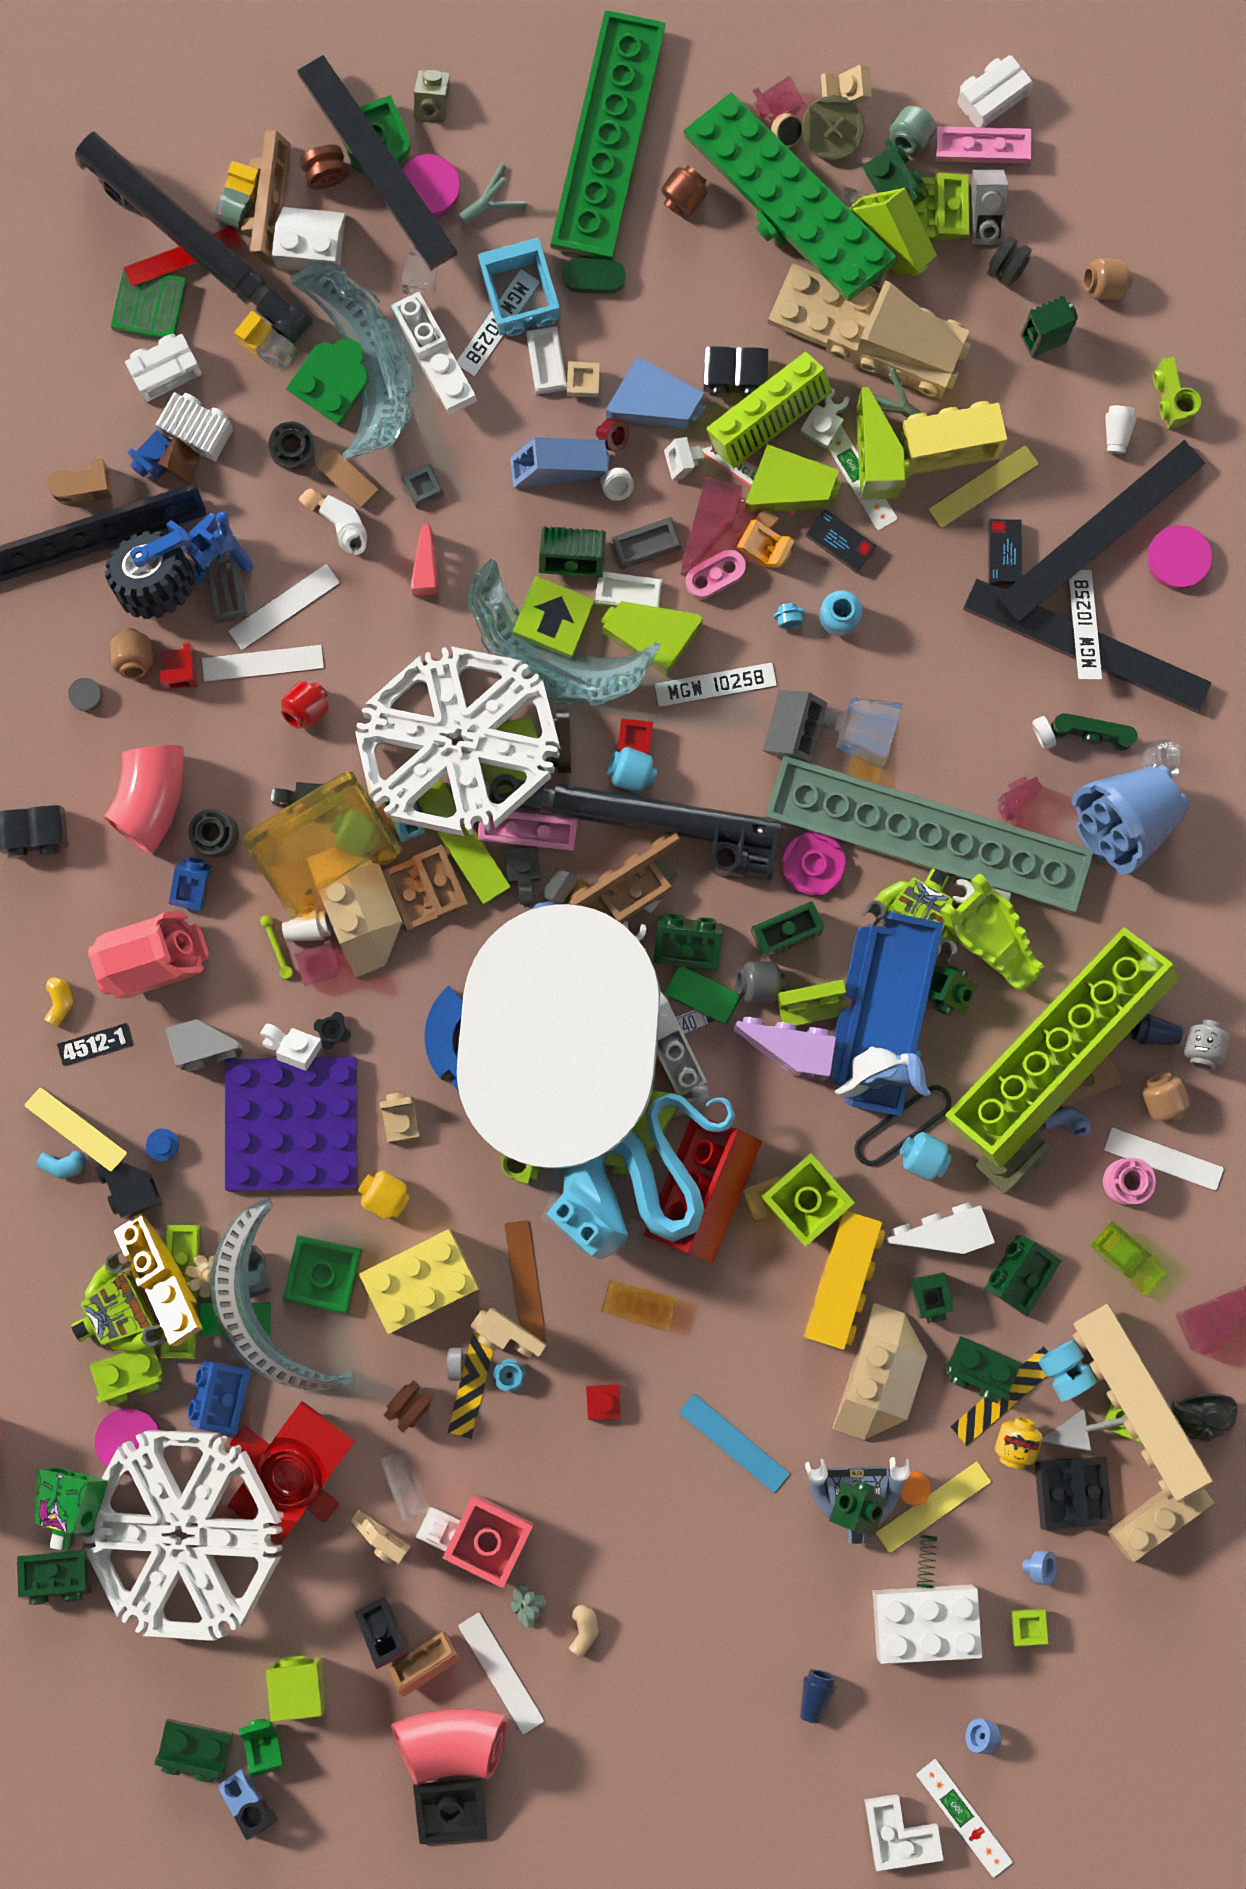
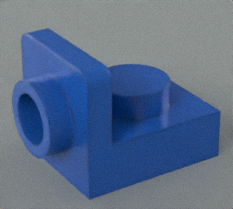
[127,430,170,482]
[168,857,213,911]

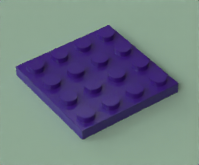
[225,1057,358,1191]

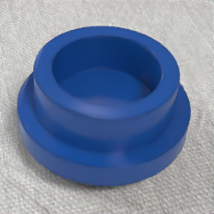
[146,1129,179,1162]

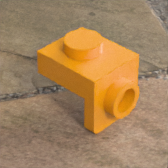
[737,520,795,567]

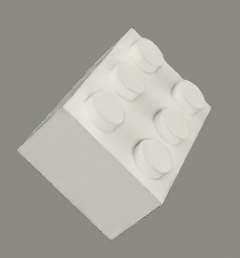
[872,1584,982,1664]

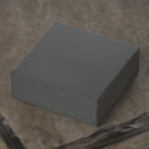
[401,464,444,508]
[540,869,578,905]

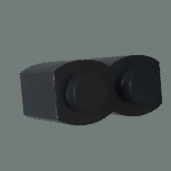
[704,346,769,398]
[0,805,68,858]

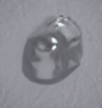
[1139,739,1180,774]

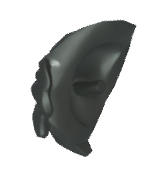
[1172,1393,1238,1442]

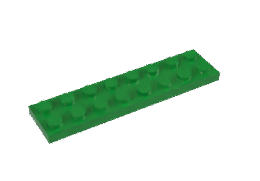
[550,10,666,260]
[684,92,897,302]

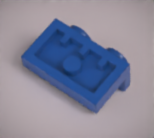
[187,1359,251,1436]

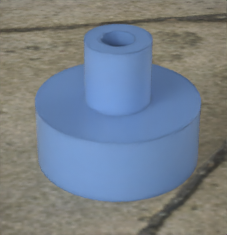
[1022,1550,1057,1586]
[965,1718,1001,1755]

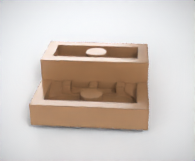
[382,845,468,932]

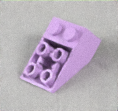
[734,1017,836,1081]

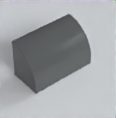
[763,690,828,764]

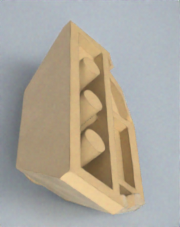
[307,847,403,978]
[832,1303,927,1440]

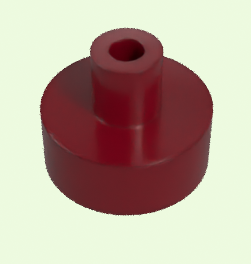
[596,418,629,452]

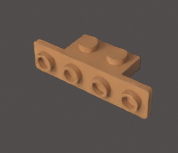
[569,833,680,923]

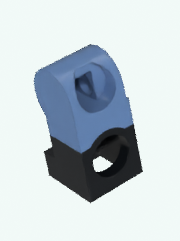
[219,1768,279,1841]

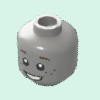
[1184,1020,1230,1070]

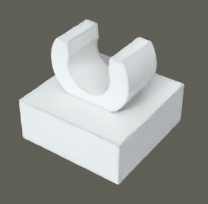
[664,437,704,480]
[416,1505,461,1552]

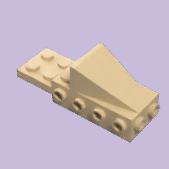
[767,263,971,399]

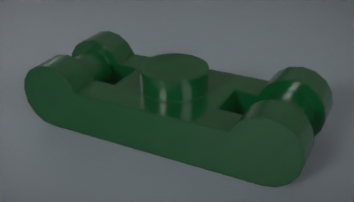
[1050,713,1138,751]

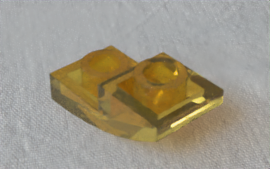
[601,1280,677,1330]

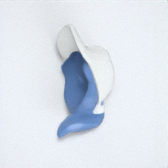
[835,1047,931,1097]

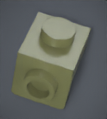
[414,70,450,122]

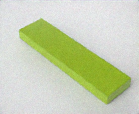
[416,779,511,905]
[161,1225,201,1359]

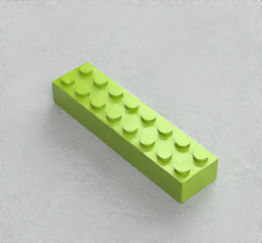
[945,927,1179,1169]

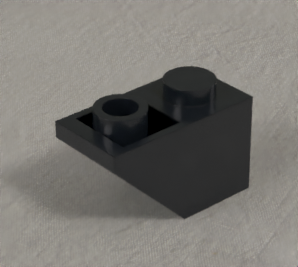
[95,1161,163,1219]

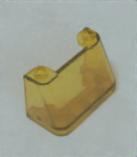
[243,771,403,920]

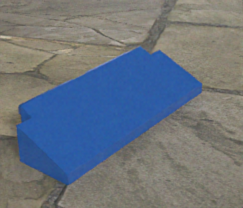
[829,911,944,1116]

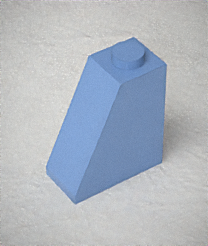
[606,356,706,430]
[510,437,610,488]

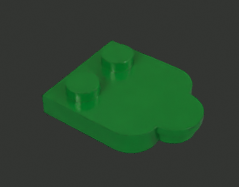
[341,95,411,173]
[286,338,369,427]

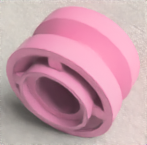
[1103,1158,1156,1205]

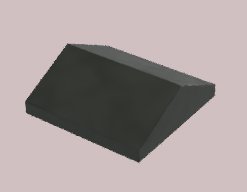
[413,1778,487,1845]

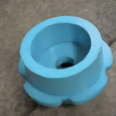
[773,603,805,630]
[493,1358,526,1391]

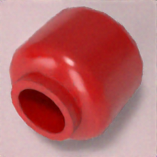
[281,681,329,729]

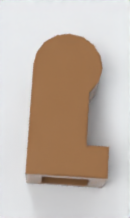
[47,458,112,504]

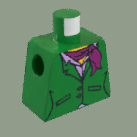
[34,1467,108,1550]

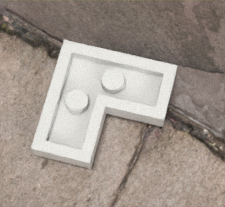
[864,1794,943,1871]

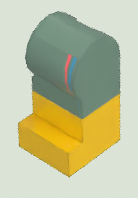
[215,161,260,230]

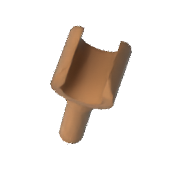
[735,509,779,541]

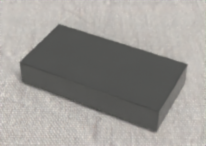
[611,517,682,569]

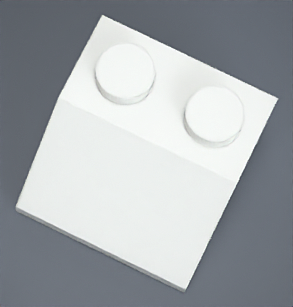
[272,207,346,275]

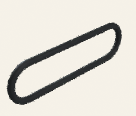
[854,1085,952,1166]

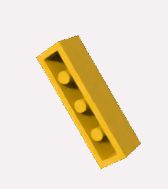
[804,1211,885,1350]

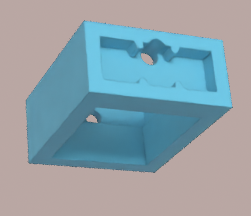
[478,237,560,336]

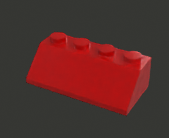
[643,1118,762,1264]

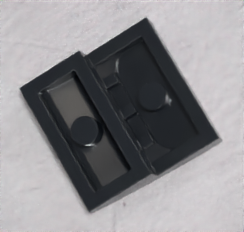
[1035,1456,1113,1530]

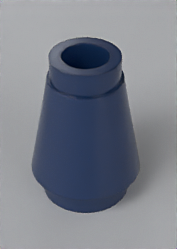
[1131,1013,1183,1045]
[800,1669,836,1724]

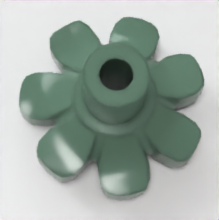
[511,1584,546,1628]

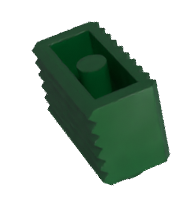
[1020,295,1078,358]
[539,526,606,578]
[751,901,824,959]

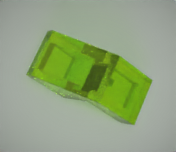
[1090,1221,1167,1297]

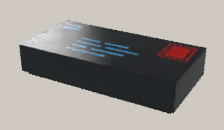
[805,509,876,573]
[988,519,1022,584]

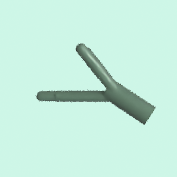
[459,164,527,225]
[872,368,923,418]

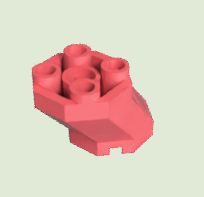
[88,912,209,999]

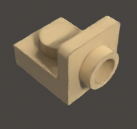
[821,64,872,105]
[379,1092,420,1143]

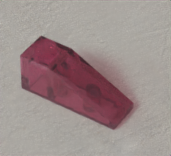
[680,477,747,577]
[1176,1286,1246,1355]

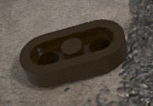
[551,709,571,773]

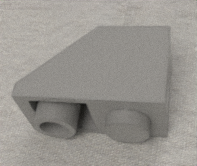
[970,170,1008,245]
[165,1019,243,1072]

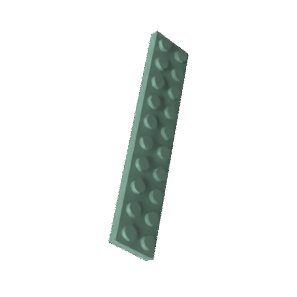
[764,755,1094,914]

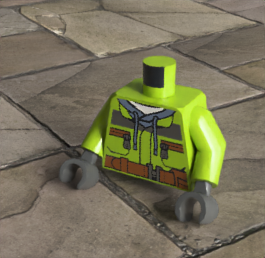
[861,868,957,963]
[71,1249,167,1351]

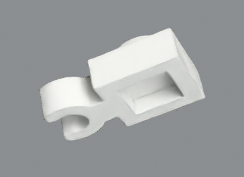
[800,388,849,449]

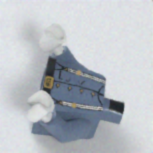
[805,1457,910,1544]

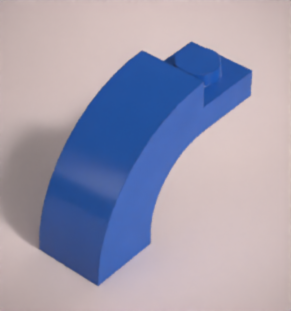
[424,986,463,1091]

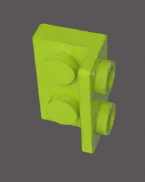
[777,980,846,1026]
[89,1346,167,1407]

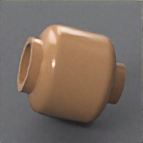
[1083,258,1133,300]
[109,628,153,679]
[1142,1073,1191,1124]

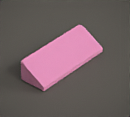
[477,809,578,851]

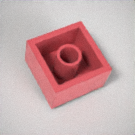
[443,1493,534,1588]

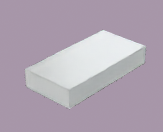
[526,326,567,395]
[595,572,662,608]

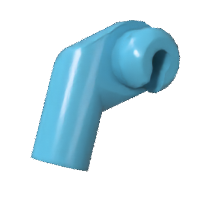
[36,1151,87,1179]

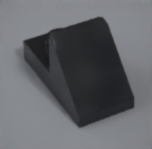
[355,1597,408,1669]

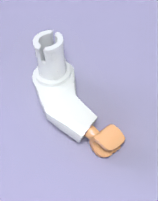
[299,489,367,555]

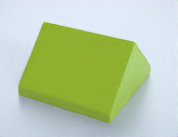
[761,1153,855,1247]

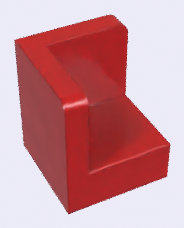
[160,642,198,690]

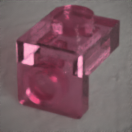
[753,76,807,123]
[997,776,1043,827]
[295,940,346,986]

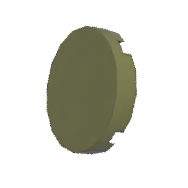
[801,95,865,161]

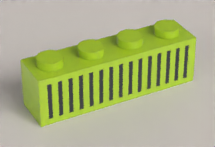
[706,351,832,469]

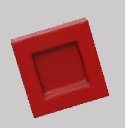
[618,718,653,755]
[586,1384,621,1420]

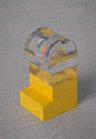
[234,311,299,372]

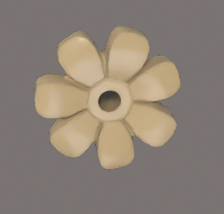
[185,1255,218,1297]

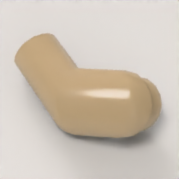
[569,1605,599,1658]

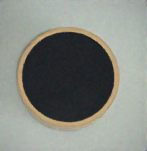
[771,113,802,147]

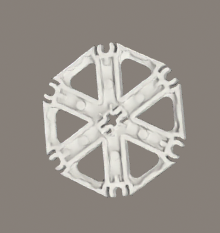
[355,647,561,836]
[83,1430,282,1641]

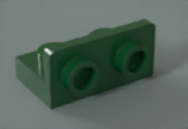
[861,138,926,206]
[653,913,723,971]
[984,1235,1062,1317]
[944,1336,1021,1404]
[17,1550,92,1605]
[154,1719,233,1782]

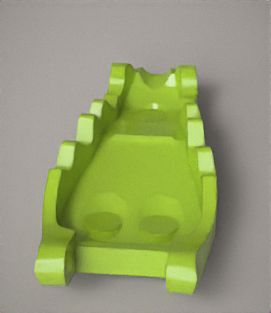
[940,874,1044,990]

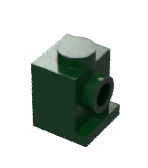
[909,1272,954,1323]

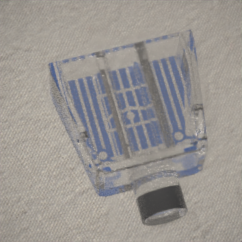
[822,697,903,770]

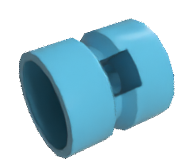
[1037,1339,1099,1402]

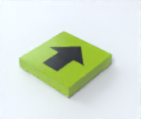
[511,575,595,659]

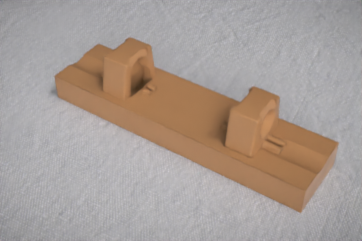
[241,130,291,264]

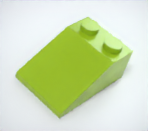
[856,387,910,500]

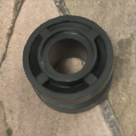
[987,235,1032,288]
[269,421,314,471]
[188,809,240,857]

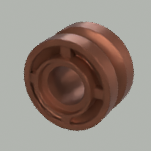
[300,144,349,190]
[383,1380,434,1433]

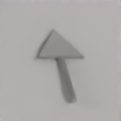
[1042,1408,1128,1452]

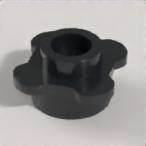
[314,1012,351,1049]

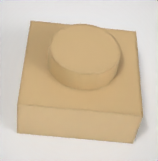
[567,361,600,398]

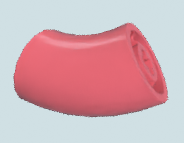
[103,745,184,855]
[391,1709,509,1785]

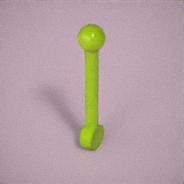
[260,915,293,979]

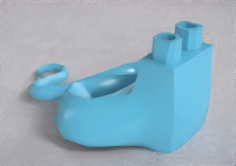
[546,1093,736,1260]

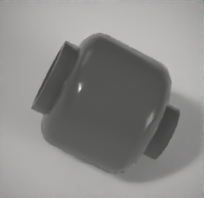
[736,961,786,1004]

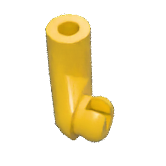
[44,977,73,1028]

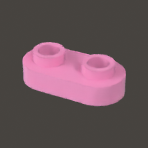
[685,550,746,599]

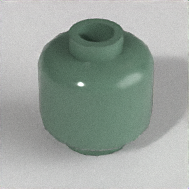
[889,106,936,154]

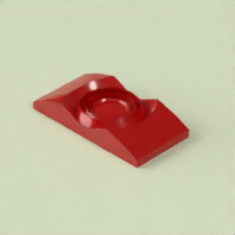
[227,1401,356,1545]

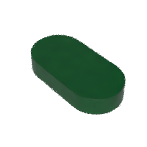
[563,258,626,294]

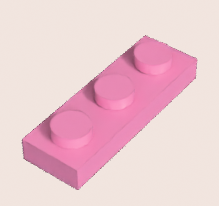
[935,126,1031,164]

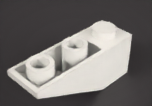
[656,991,707,1095]
[885,1202,995,1254]

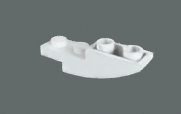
[391,292,477,415]

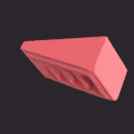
[411,524,439,597]

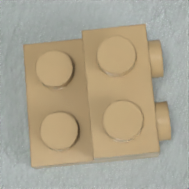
[470,1308,547,1359]

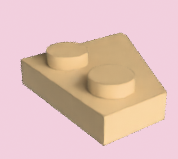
[351,1509,411,1564]

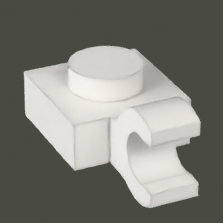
[260,1024,322,1071]

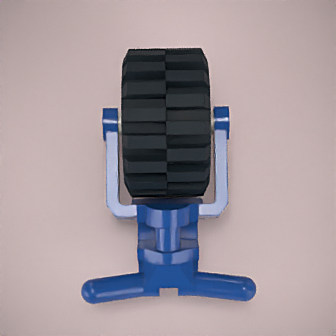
[105,511,253,619]

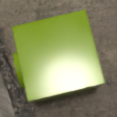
[266,1656,327,1722]

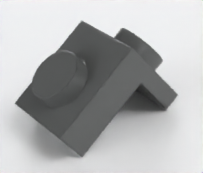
[234,1244,272,1301]

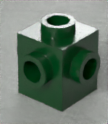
[928,965,978,1016]
[829,1480,887,1537]

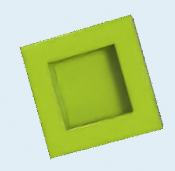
[1010,1608,1048,1646]

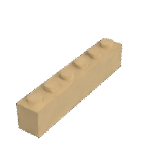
[1073,1304,1215,1503]

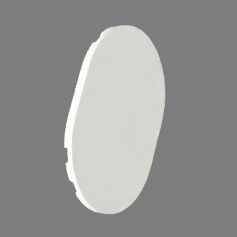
[457,904,660,1168]

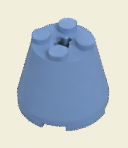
[1071,765,1190,875]

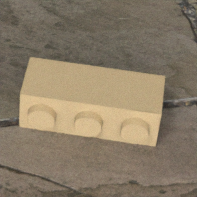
[1107,1490,1214,1562]

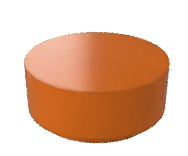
[900,1471,931,1506]

